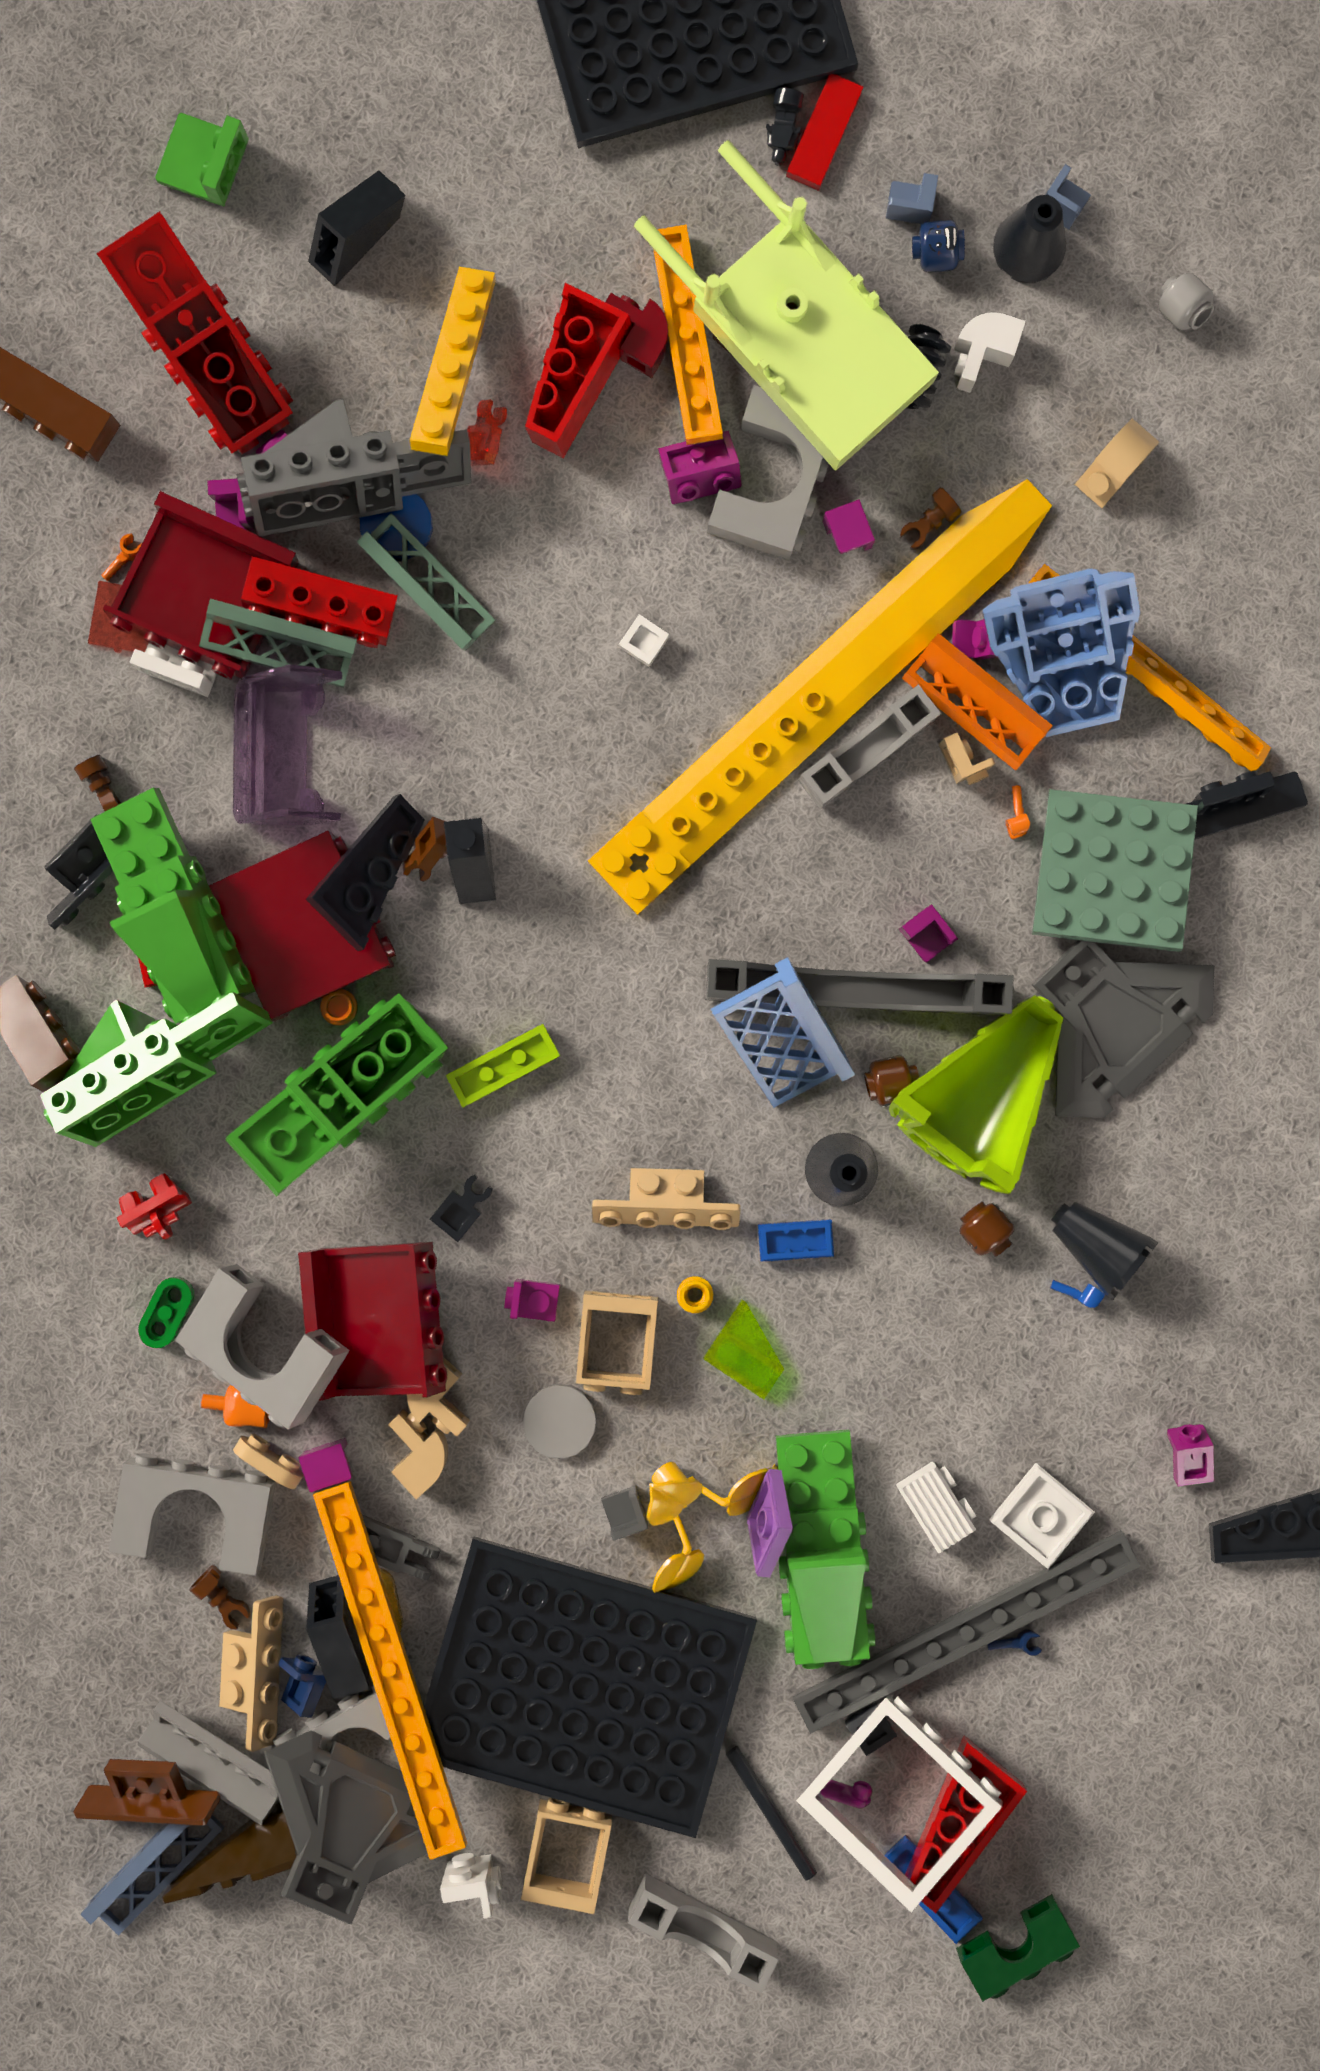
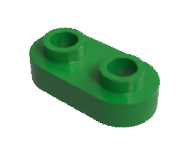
[138,1277,194,1348]

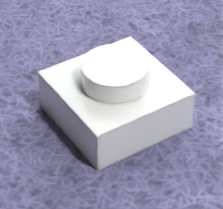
[619,614,669,667]

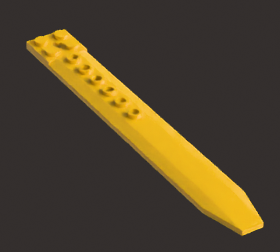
[588,479,1052,916]

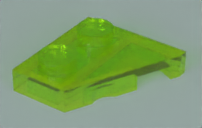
[703,1299,784,1400]

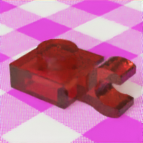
[467,399,507,466]

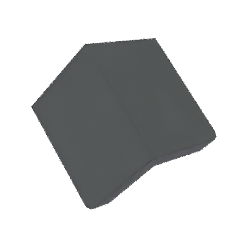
[601,1485,648,1541]

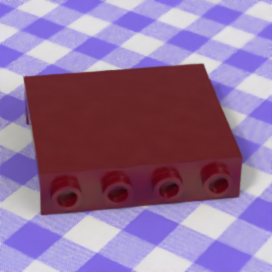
[103,491,299,680]
[209,830,396,1021]
[298,1241,447,1401]

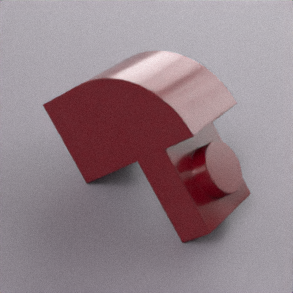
[605,293,668,379]

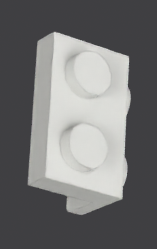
[440,1853,502,1919]

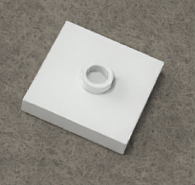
[989,1463,1095,1569]

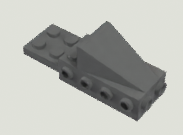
[236,399,471,537]

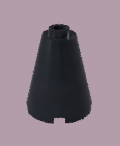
[993,195,1066,283]
[805,1133,878,1206]
[1051,1202,1158,1300]

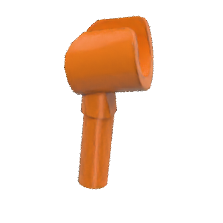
[101,533,142,581]
[1005,785,1030,839]

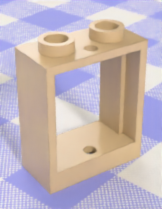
[576,1291,658,1395]
[521,1797,612,1914]

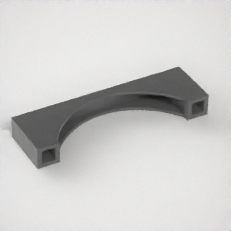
[705,959,1014,1016]

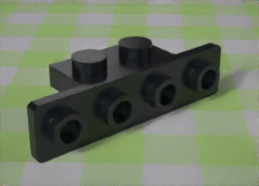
[1186,770,1308,840]
[44,814,113,930]

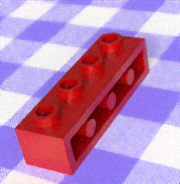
[241,556,398,648]

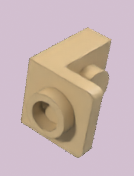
[939,733,995,785]

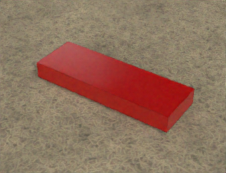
[786,74,863,191]

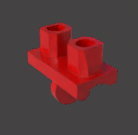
[116,1173,192,1240]

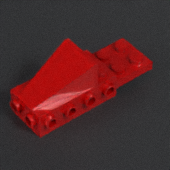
[97,211,293,455]

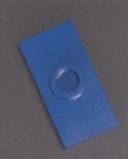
[758,1219,834,1262]

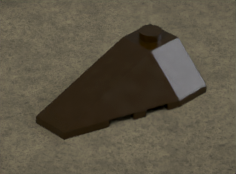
[162,1800,297,1904]

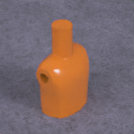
[201,1385,269,1429]

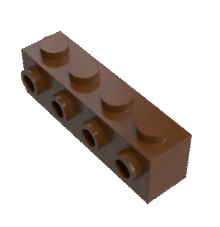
[0,347,121,462]

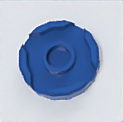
[360,494,433,561]

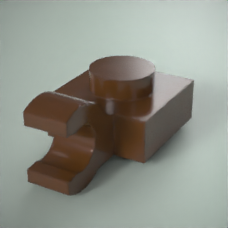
[402,817,447,882]

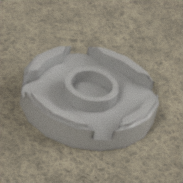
[523,1384,596,1459]

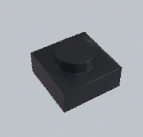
[845,1701,897,1757]

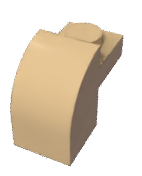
[1074,418,1160,508]
[407,1357,470,1436]
[388,1409,448,1499]

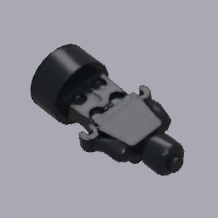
[766,88,804,166]

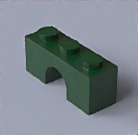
[956,1894,1080,2002]

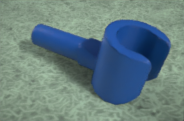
[1050,1280,1105,1308]

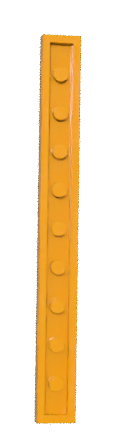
[313,1481,468,1860]

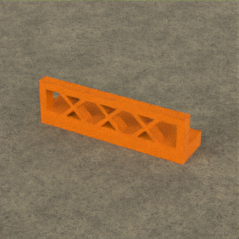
[902,633,1053,771]

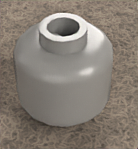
[1158,273,1214,330]

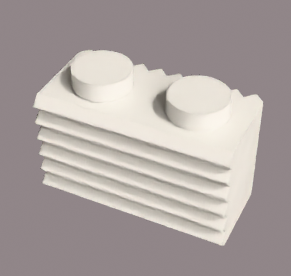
[896,1461,976,1553]

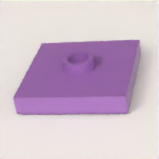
[746,1469,793,1578]

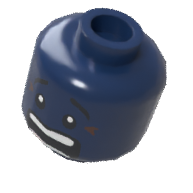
[912,220,965,272]

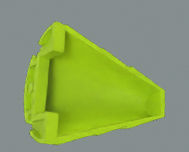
[889,995,1063,1194]

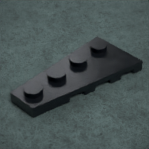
[306,794,425,951]
[1209,1489,1320,1563]

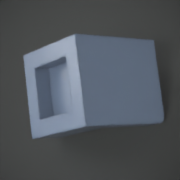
[1046,164,1091,230]
[885,173,938,224]

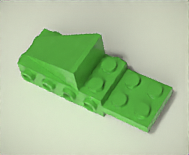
[90,787,255,1024]
[41,992,272,1147]
[226,993,448,1197]
[775,1429,876,1669]

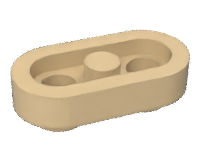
[233,1434,304,1489]

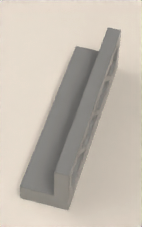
[138,1701,279,1826]

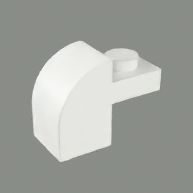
[954,313,1025,393]

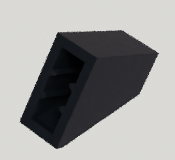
[308,170,406,286]
[444,818,496,904]
[306,1575,370,1699]

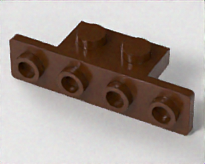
[73,1759,221,1826]

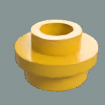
[677,1276,714,1313]

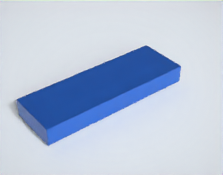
[885,1835,983,1944]

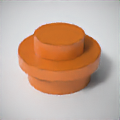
[320,989,358,1026]

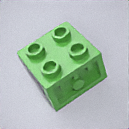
[155,113,249,207]

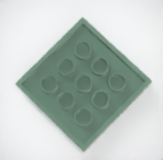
[1032,789,1198,952]

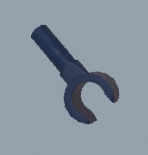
[988,1629,1042,1656]

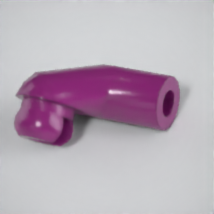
[820,1779,873,1809]

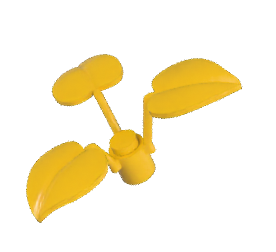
[647,1462,777,1593]

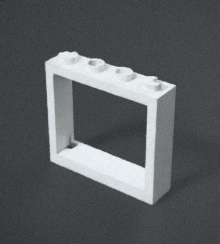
[797,1695,1003,1912]

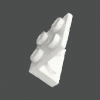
[129,643,217,697]

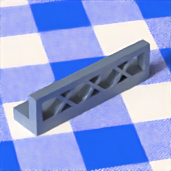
[80,1815,225,1936]

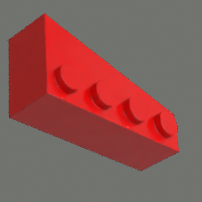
[525,282,633,459]
[905,1735,1028,1913]

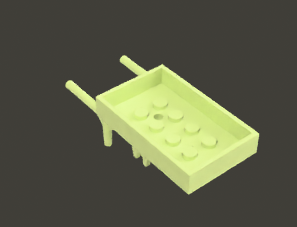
[634,140,939,471]

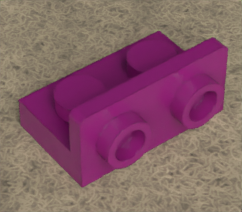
[658,430,742,505]

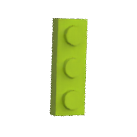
[445,1024,560,1108]

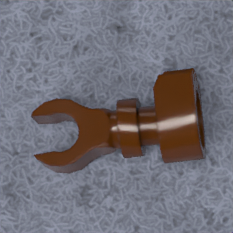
[900,487,962,550]
[74,755,121,811]
[189,1564,250,1630]

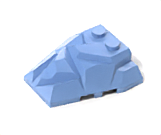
[983,569,1140,737]

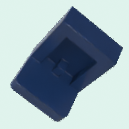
[278,1654,326,1718]

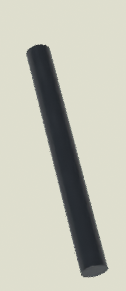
[726,1746,817,1881]

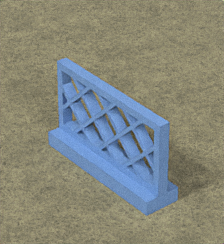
[711,957,855,1108]

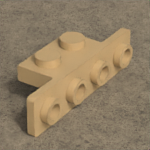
[592,1168,740,1230]
[219,1596,283,1752]

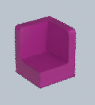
[207,479,254,530]
[822,499,875,554]
[899,904,958,962]
[298,1438,352,1492]

